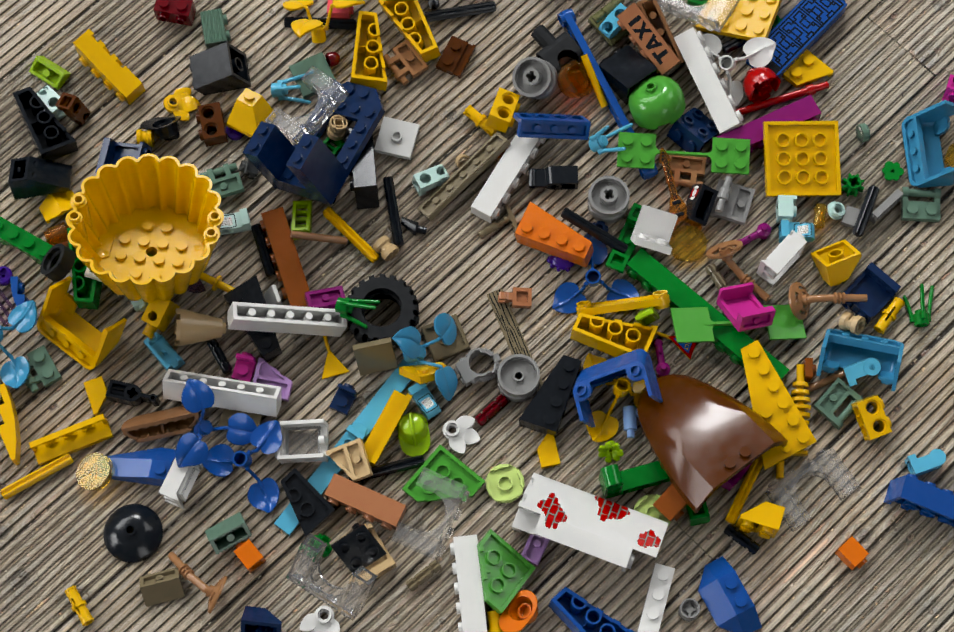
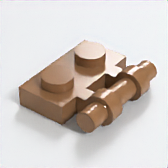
[383,39,428,86]
[665,155,707,189]

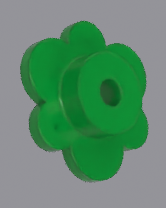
[882,161,904,181]

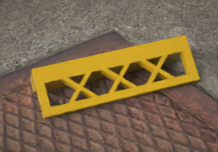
[364,390,412,467]
[29,414,114,466]

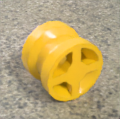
[136,129,154,147]

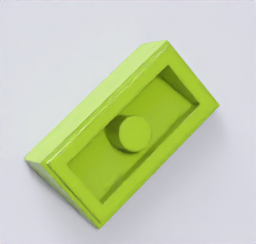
[29,56,71,90]

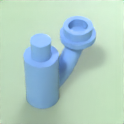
[622,405,638,438]

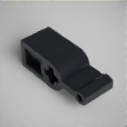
[529,166,578,190]
[106,379,160,407]

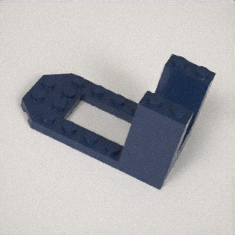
[243,82,385,205]

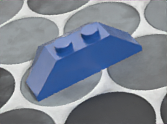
[698,556,762,632]

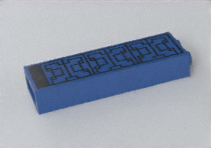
[746,0,847,78]

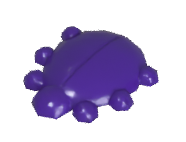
[546,255,575,272]

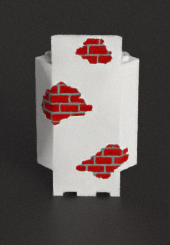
[512,473,669,572]

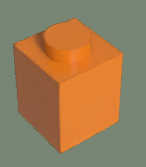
[835,536,869,570]
[233,539,266,573]

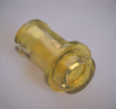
[813,203,828,229]

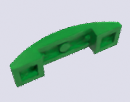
[605,203,642,274]

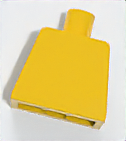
[141,298,180,339]

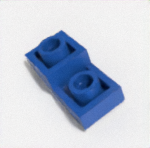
[10,276,29,306]

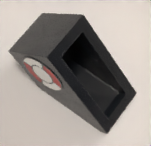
[686,184,719,226]

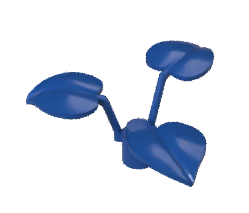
[552,233,640,314]
[176,379,257,468]
[202,420,283,513]

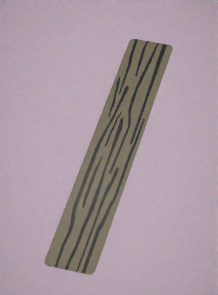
[487,289,543,391]

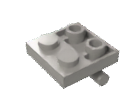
[710,176,755,226]

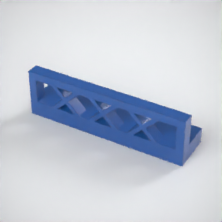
[513,112,591,140]

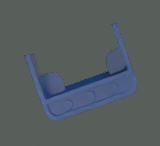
[573,349,663,428]

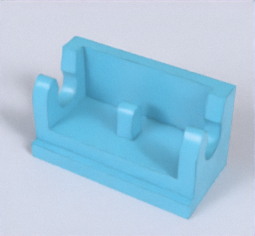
[143,332,185,371]

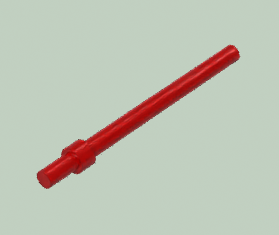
[736,81,829,115]

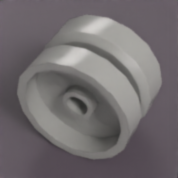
[512,57,558,100]
[587,176,630,224]
[497,354,540,402]

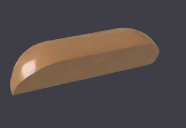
[121,406,199,442]

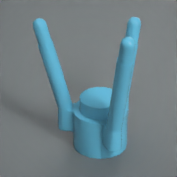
[271,71,314,104]
[588,123,633,155]

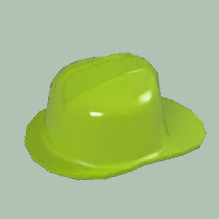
[397,412,430,457]

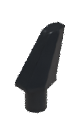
[401,217,427,236]

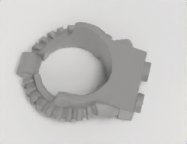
[454,348,502,387]

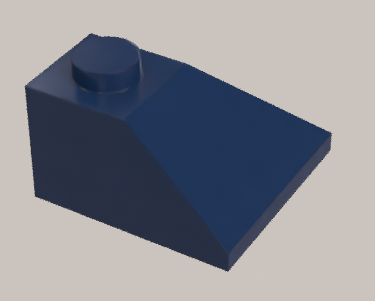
[241,606,282,632]

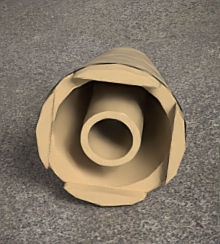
[174,308,226,346]

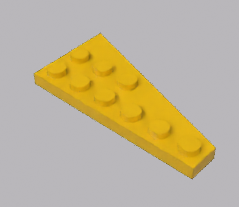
[741,340,817,471]

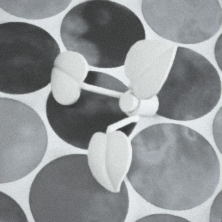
[703,34,776,108]

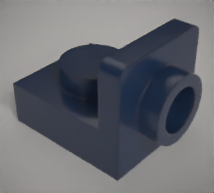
[329,383,357,416]

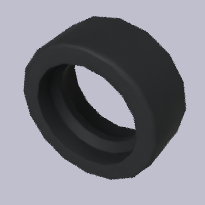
[40,243,76,282]

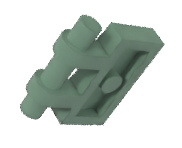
[200,163,245,199]
[25,345,63,393]

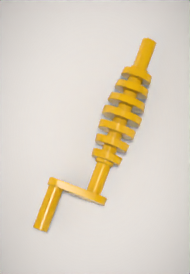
[776,364,811,479]

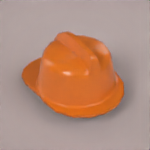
[499,590,539,632]

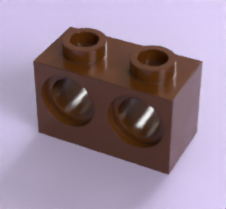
[195,102,228,147]

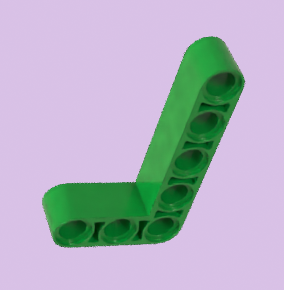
[599,461,670,498]

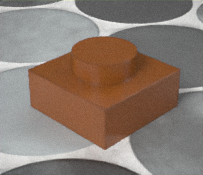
[802,358,816,382]

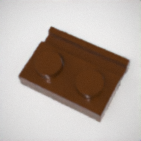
[436,36,476,78]

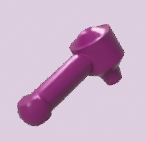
[735,223,771,248]
[653,339,670,378]

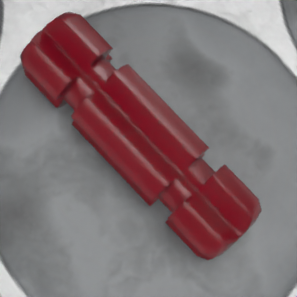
[475,394,508,426]

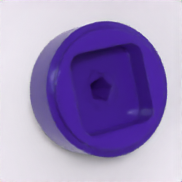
[226,126,244,141]
[0,266,14,286]

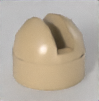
[455,154,470,168]

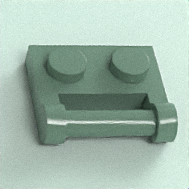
[901,187,941,223]
[813,377,863,430]

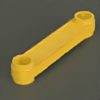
[576,290,670,316]

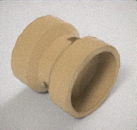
[327,115,348,141]
[373,235,399,262]
[839,311,866,335]

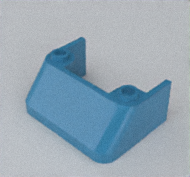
[901,100,954,188]
[816,329,904,391]

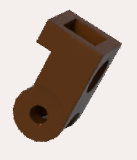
[55,92,91,126]

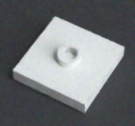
[374,116,420,160]

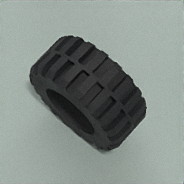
[347,274,419,348]

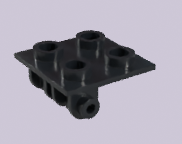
[331,523,387,575]

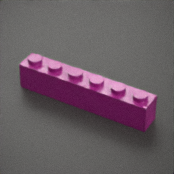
[710,95,821,154]

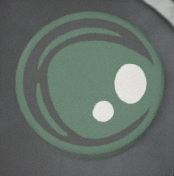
[856,123,870,143]

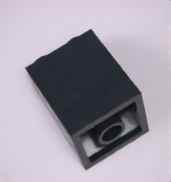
[190,42,251,95]
[599,45,657,104]

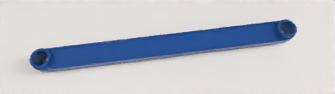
[557,9,658,180]

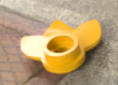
[163,87,201,121]

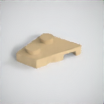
[326,438,373,482]

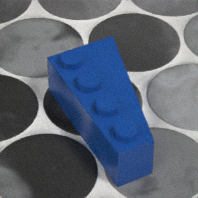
[884,474,954,527]
[548,587,634,632]

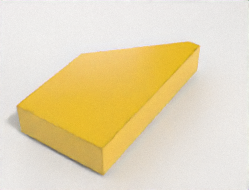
[83,376,107,416]
[537,434,561,469]

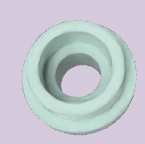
[827,201,845,220]

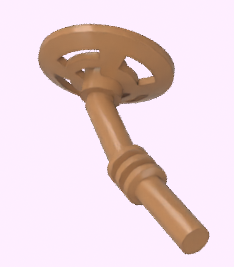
[706,240,771,302]
[788,282,868,320]
[168,552,228,614]

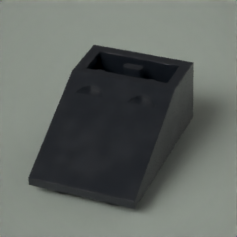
[8,156,73,200]

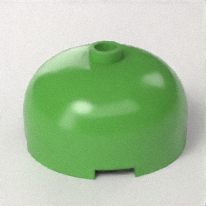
[628,75,686,130]

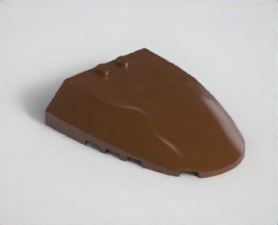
[637,374,788,513]

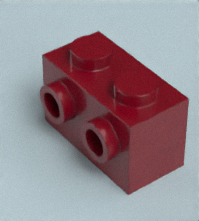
[153,0,196,26]

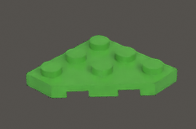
[402,445,485,503]
[477,529,536,614]

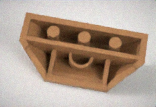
[636,0,684,67]

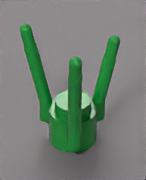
[903,284,934,327]
[335,297,380,329]

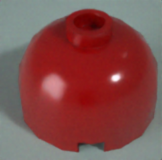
[743,67,781,103]

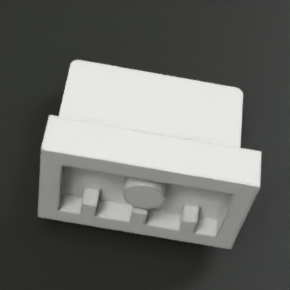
[630,205,678,255]

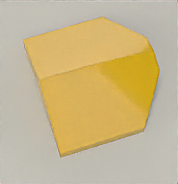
[39,190,74,224]

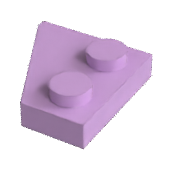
[253,357,293,402]

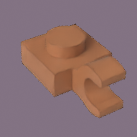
[498,287,532,309]

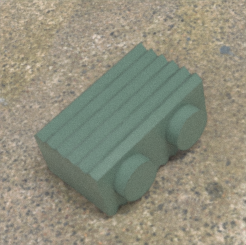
[200,8,231,49]
[205,512,252,554]

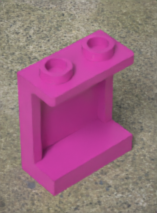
[716,282,776,332]

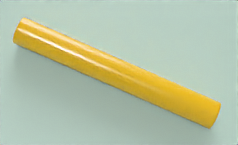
[580,54,608,108]

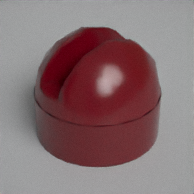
[325,52,340,67]

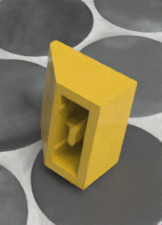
[736,501,785,539]

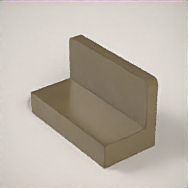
[139,567,185,607]

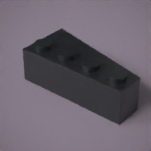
[13,87,78,161]
[346,127,380,210]
[223,276,282,362]
[519,355,582,438]

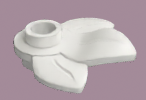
[442,415,480,454]
[300,606,340,632]

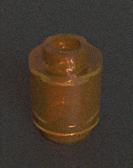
[44,222,70,245]

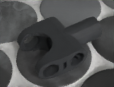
[531,25,584,78]

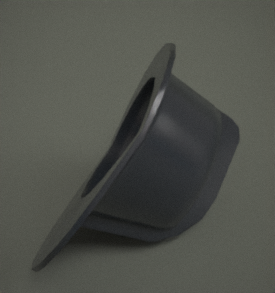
[140,116,181,141]

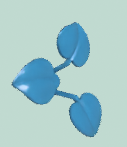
[0,300,37,389]
[392,313,458,401]

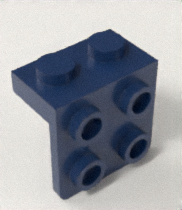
[666,108,719,152]

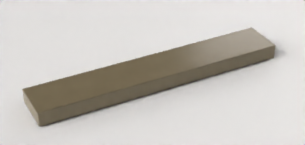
[417,131,511,221]

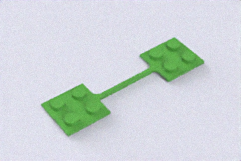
[617,132,750,175]
[670,305,807,343]

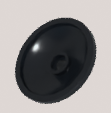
[103,504,163,563]

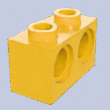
[485,87,521,133]
[851,395,892,441]

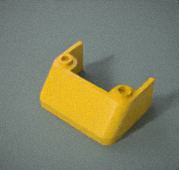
[37,276,127,370]

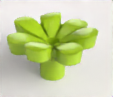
[598,440,624,463]

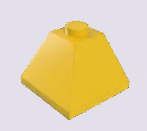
[226,88,277,137]
[811,239,862,286]

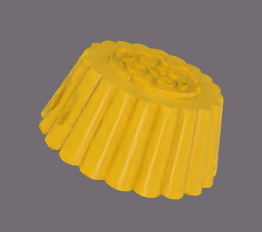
[65,153,224,303]

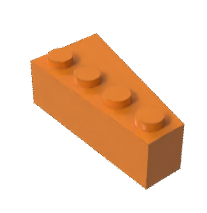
[515,201,594,267]

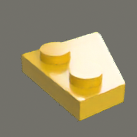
[782,50,834,88]
[399,362,446,384]

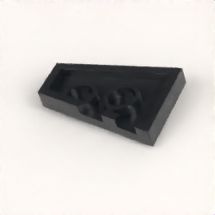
[280,468,335,538]

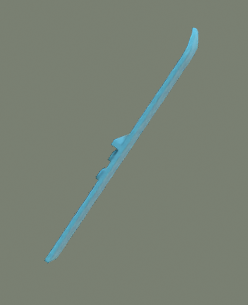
[274,348,426,536]

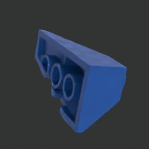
[95,447,176,486]

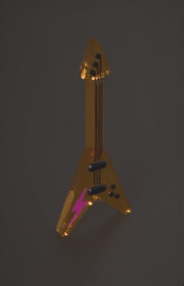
[659,147,702,236]

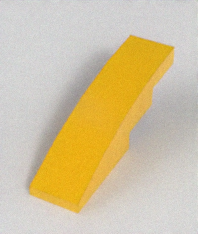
[0,383,21,466]

